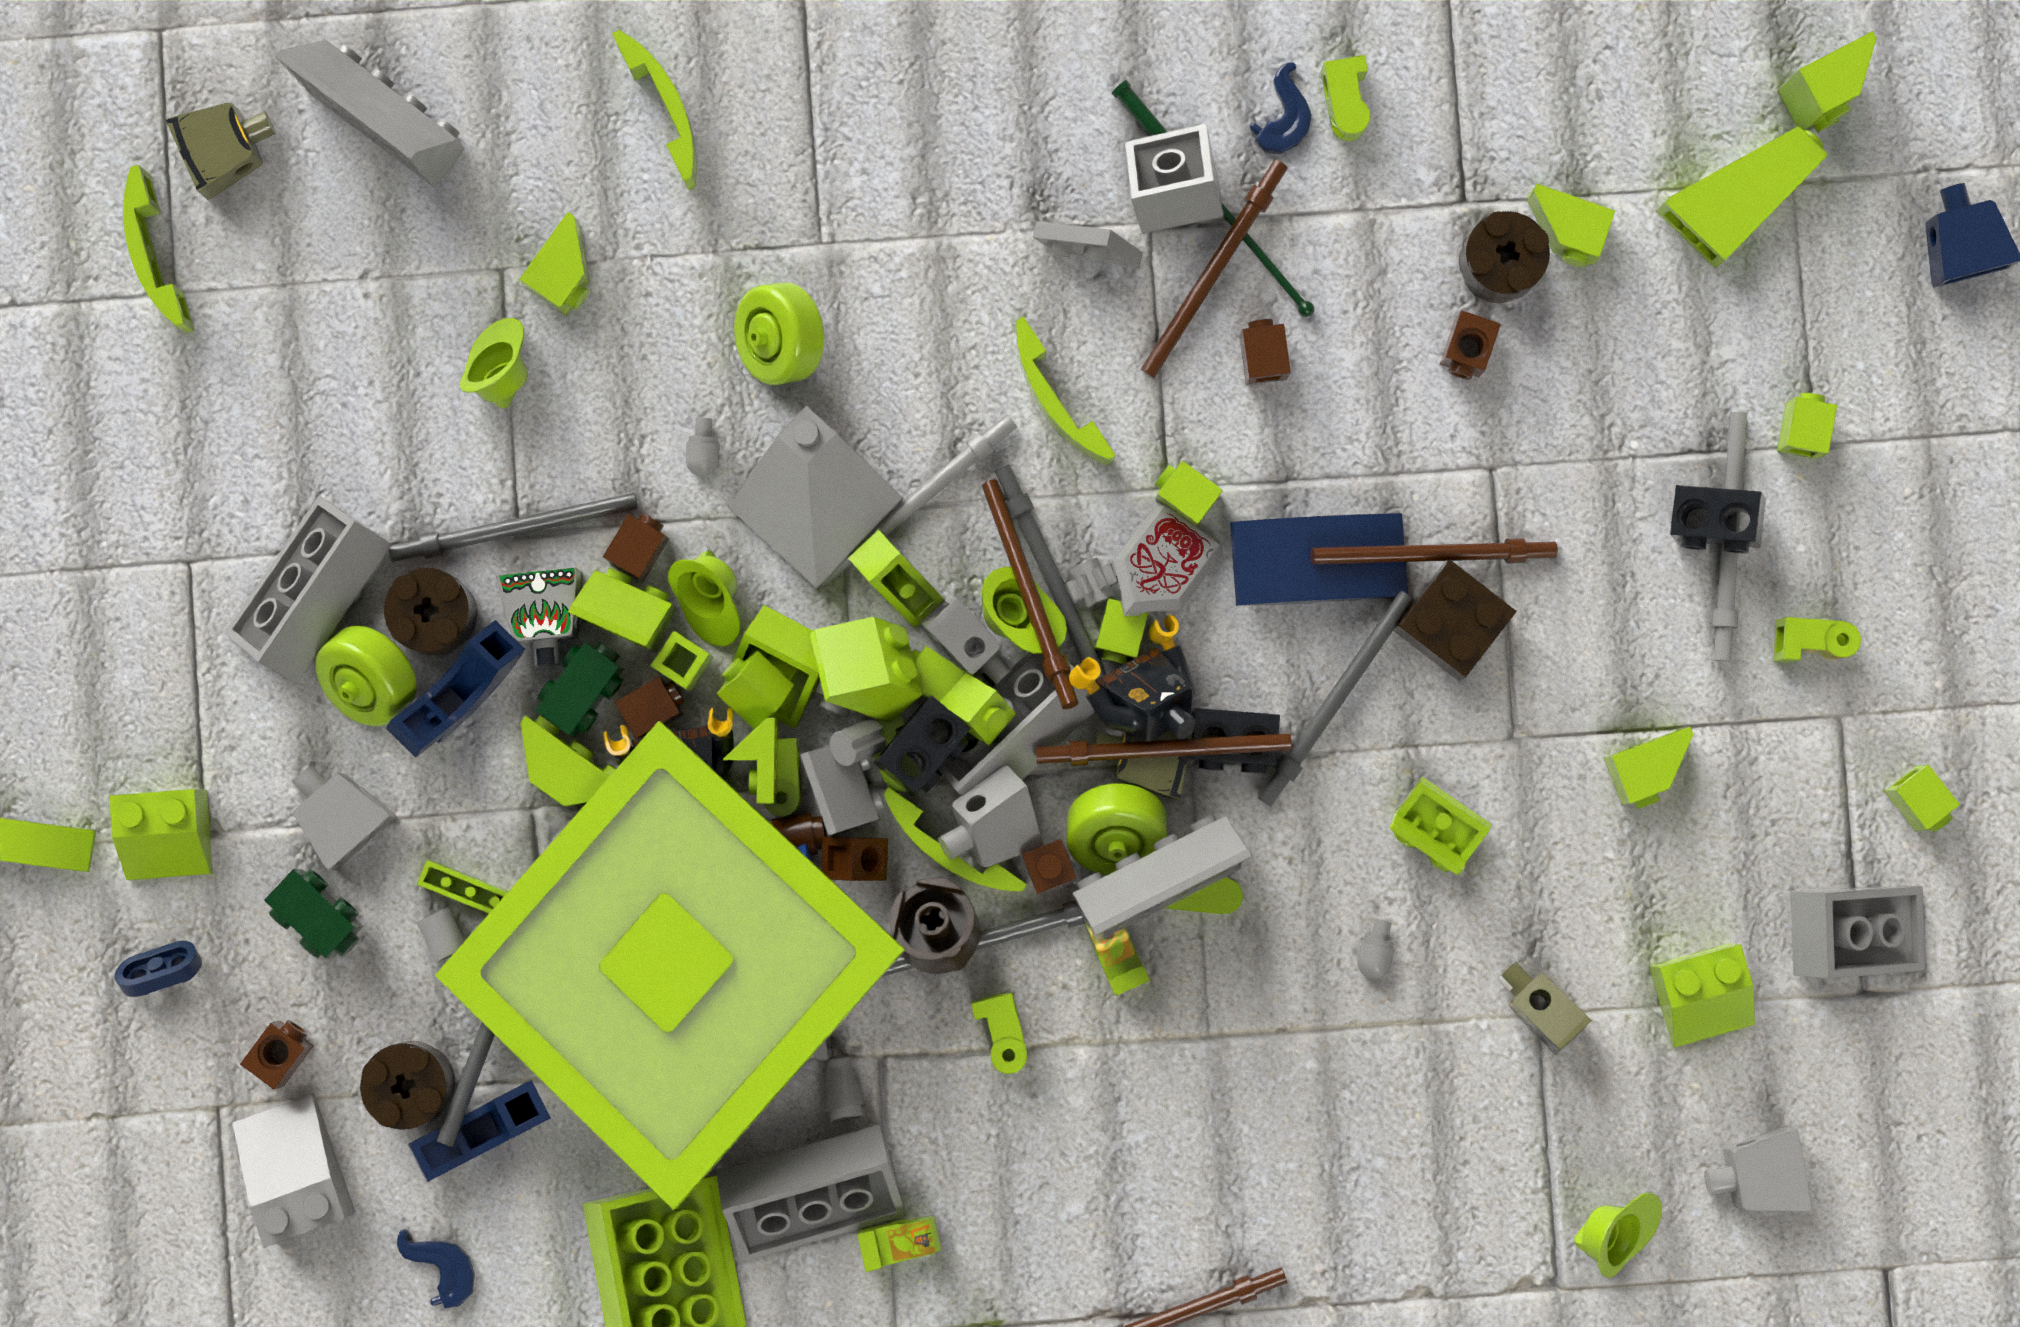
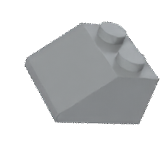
[1125,123,1223,234]
[800,746,885,837]

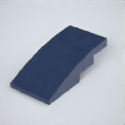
[1230,513,1408,606]

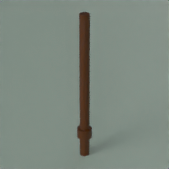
[1140,159,1288,379]
[982,479,1078,710]
[1310,538,1558,565]
[1036,733,1292,766]
[1123,1267,1288,1327]

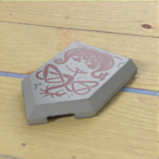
[1112,504,1223,617]

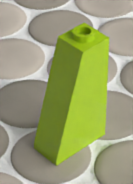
[1656,126,1829,269]

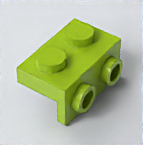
[1389,776,1492,876]

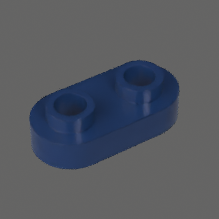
[114,941,202,997]

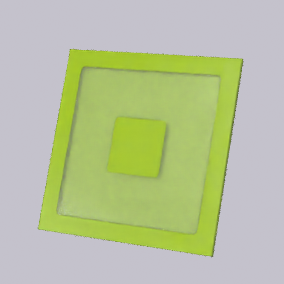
[435,721,906,1210]

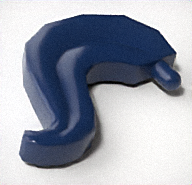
[1250,62,1312,155]
[397,1229,475,1309]

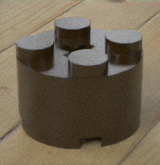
[1458,211,1550,304]
[384,568,477,656]
[889,878,980,974]
[360,1041,455,1130]

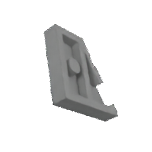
[1033,221,1143,268]

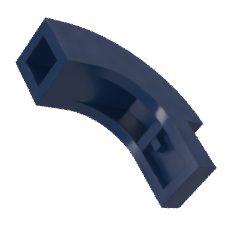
[386,620,525,758]
[407,1080,551,1183]

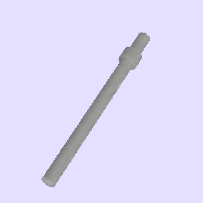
[1712,412,1747,662]
[823,415,1017,587]

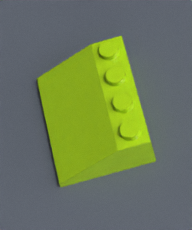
[582,1175,747,1327]

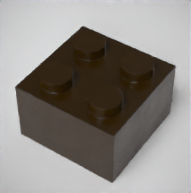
[1393,560,1517,681]

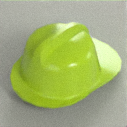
[459,317,528,409]
[668,550,741,646]
[981,567,1067,654]
[1574,1192,1662,1278]

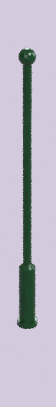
[1111,80,1315,317]

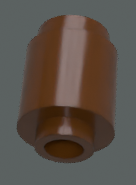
[771,813,826,856]

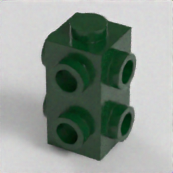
[535,641,624,737]
[264,869,364,958]

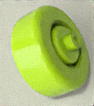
[734,282,825,385]
[315,626,417,727]
[1066,783,1168,875]

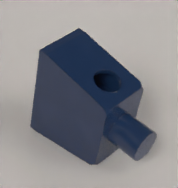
[1925,183,2020,288]

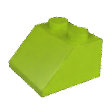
[1778,31,1877,133]
[568,568,676,653]
[724,605,820,729]
[810,617,922,723]
[109,789,213,880]
[1649,943,1755,1048]

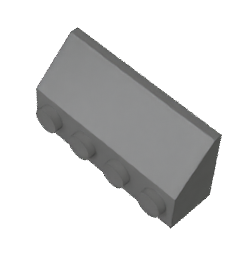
[224,496,392,684]
[930,650,1094,796]
[1073,815,1251,943]
[716,1124,906,1262]

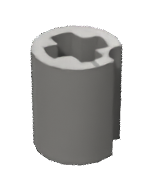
[829,719,886,766]
[417,907,465,963]

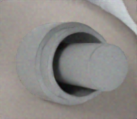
[686,418,720,477]
[1357,919,1395,979]

